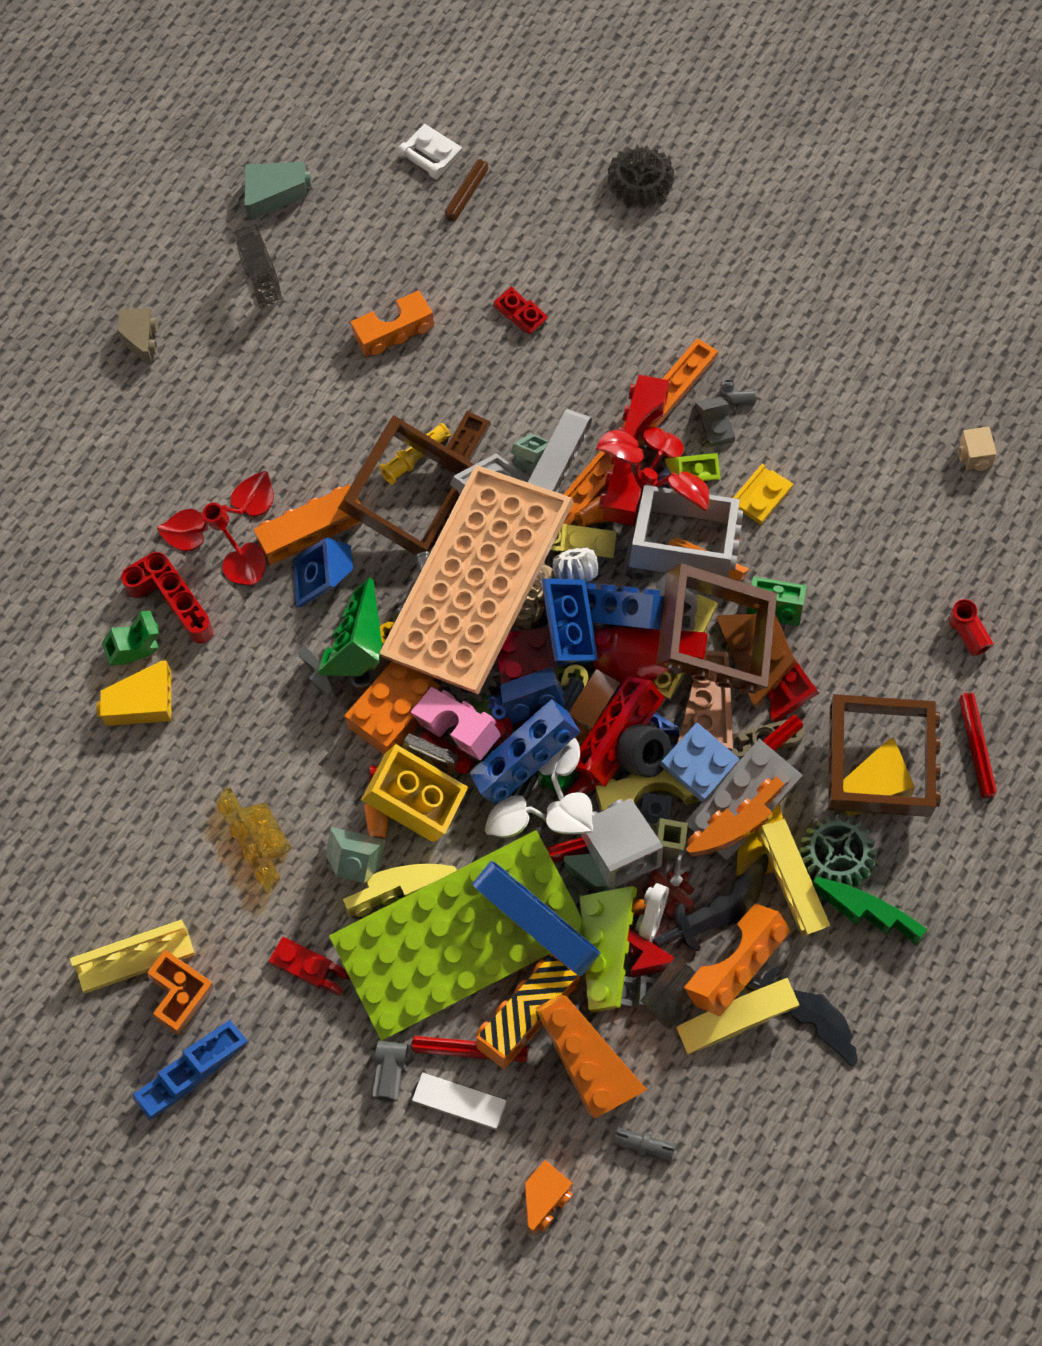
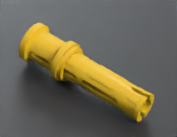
[378,423,451,485]

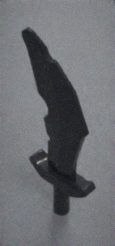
[652,853,769,951]
[744,967,858,1067]

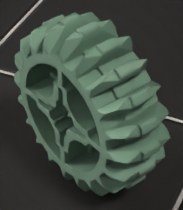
[799,814,877,887]

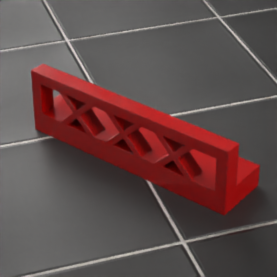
[574,676,665,787]

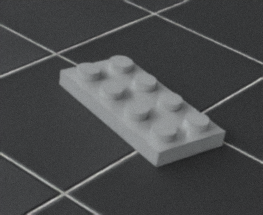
[684,739,803,862]

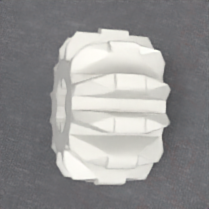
[552,548,598,582]

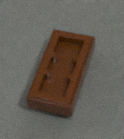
[447,411,491,461]

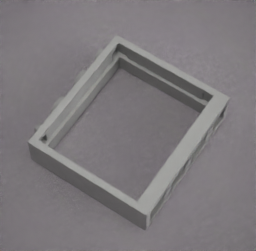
[629,485,743,578]

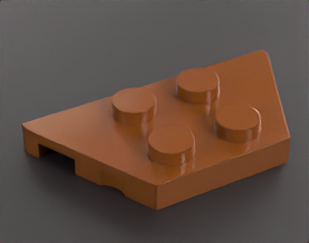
[716,614,797,708]

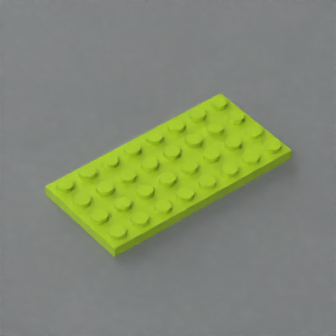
[329,830,583,1041]

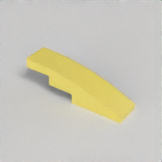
[676,978,799,1055]

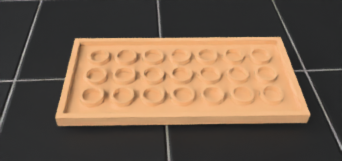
[379,465,574,694]

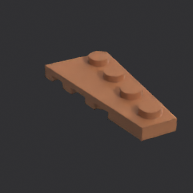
[676,650,733,751]

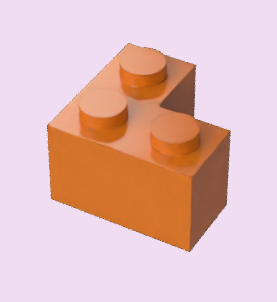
[147,949,214,1036]

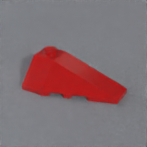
[593,627,708,689]

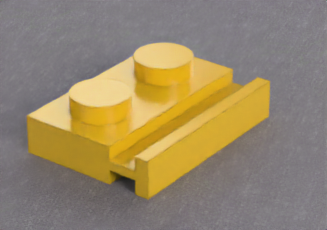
[733,464,793,525]

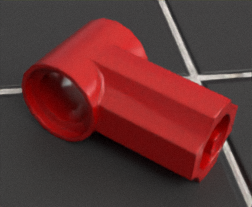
[949,599,994,656]

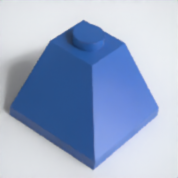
[293,537,353,607]

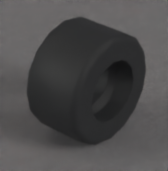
[617,724,671,778]

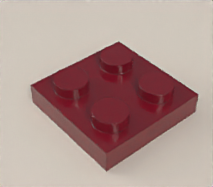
[497,627,557,684]

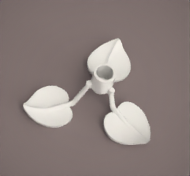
[485,738,593,838]

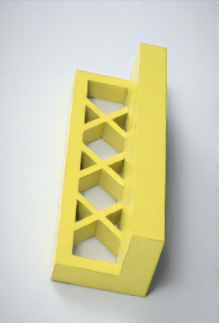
[757,819,830,937]
[70,919,195,994]

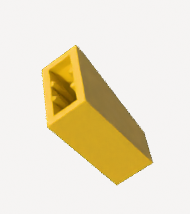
[96,661,171,726]
[843,737,915,817]

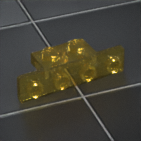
[217,787,291,893]

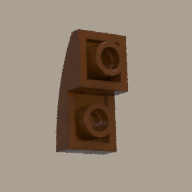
[569,669,620,731]

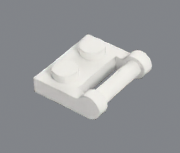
[397,124,463,180]

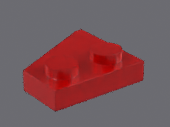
[768,659,819,723]

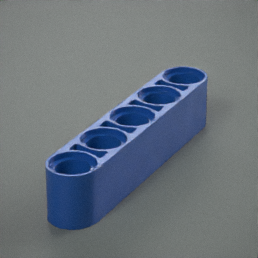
[472,861,601,977]

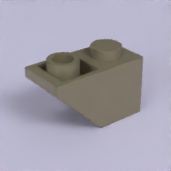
[118,308,158,365]

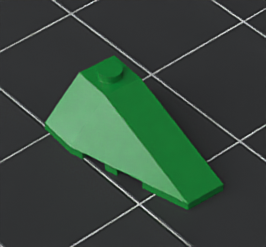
[318,577,382,676]

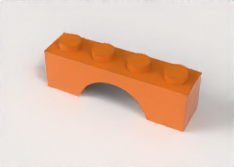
[684,904,791,1016]

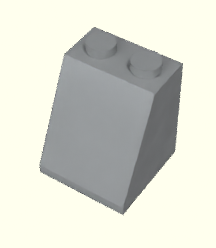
[581,798,663,890]

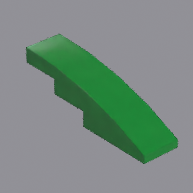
[813,877,928,945]

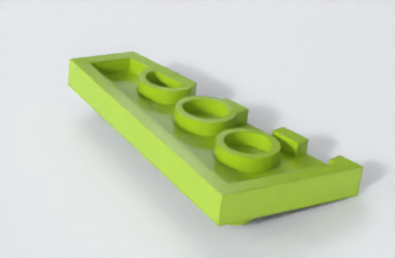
[580,886,637,1012]

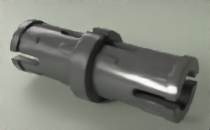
[613,1127,676,1163]

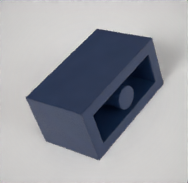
[500,666,565,725]

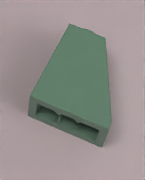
[245,162,312,219]
[325,827,386,883]

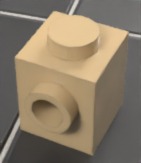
[958,427,997,471]

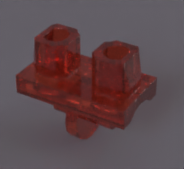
[643,870,695,921]

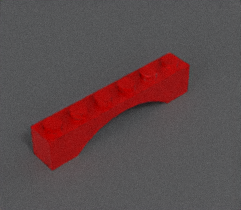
[599,374,669,526]

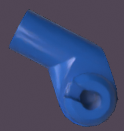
[488,695,508,720]

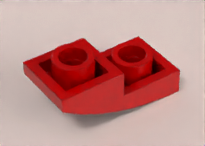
[493,286,548,335]

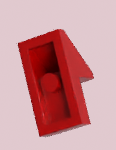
[627,929,675,978]

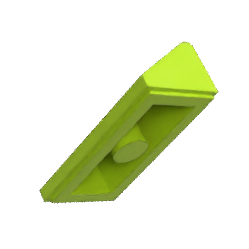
[665,453,721,481]

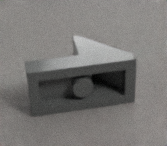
[695,396,735,447]

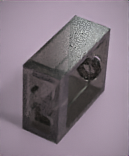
[232,224,283,307]

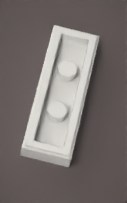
[412,1073,507,1131]

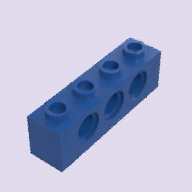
[586,583,664,630]
[469,699,580,805]

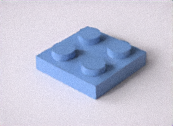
[659,722,740,802]

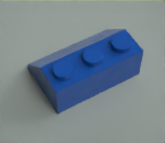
[541,579,598,668]

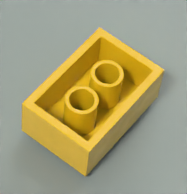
[361,744,468,843]

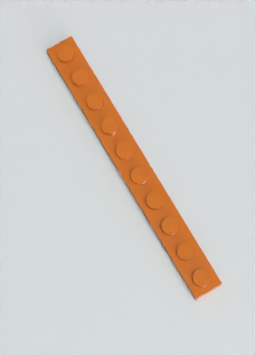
[563,338,718,525]

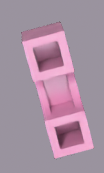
[411,687,501,760]

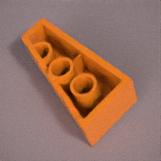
[535,994,647,1119]

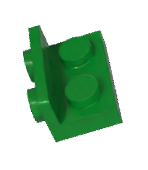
[746,576,807,626]

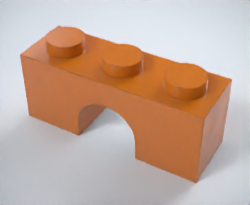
[350,290,434,357]

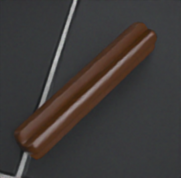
[444,159,489,221]

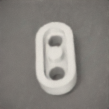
[636,883,669,942]

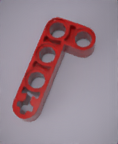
[121,552,214,644]

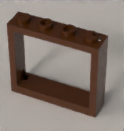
[338,415,474,555]
[656,563,777,694]
[828,694,941,817]

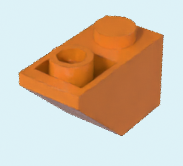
[525,1160,574,1235]

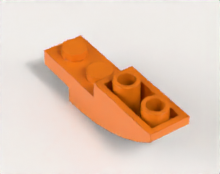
[686,776,785,857]

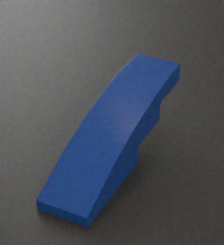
[132,1020,248,1121]

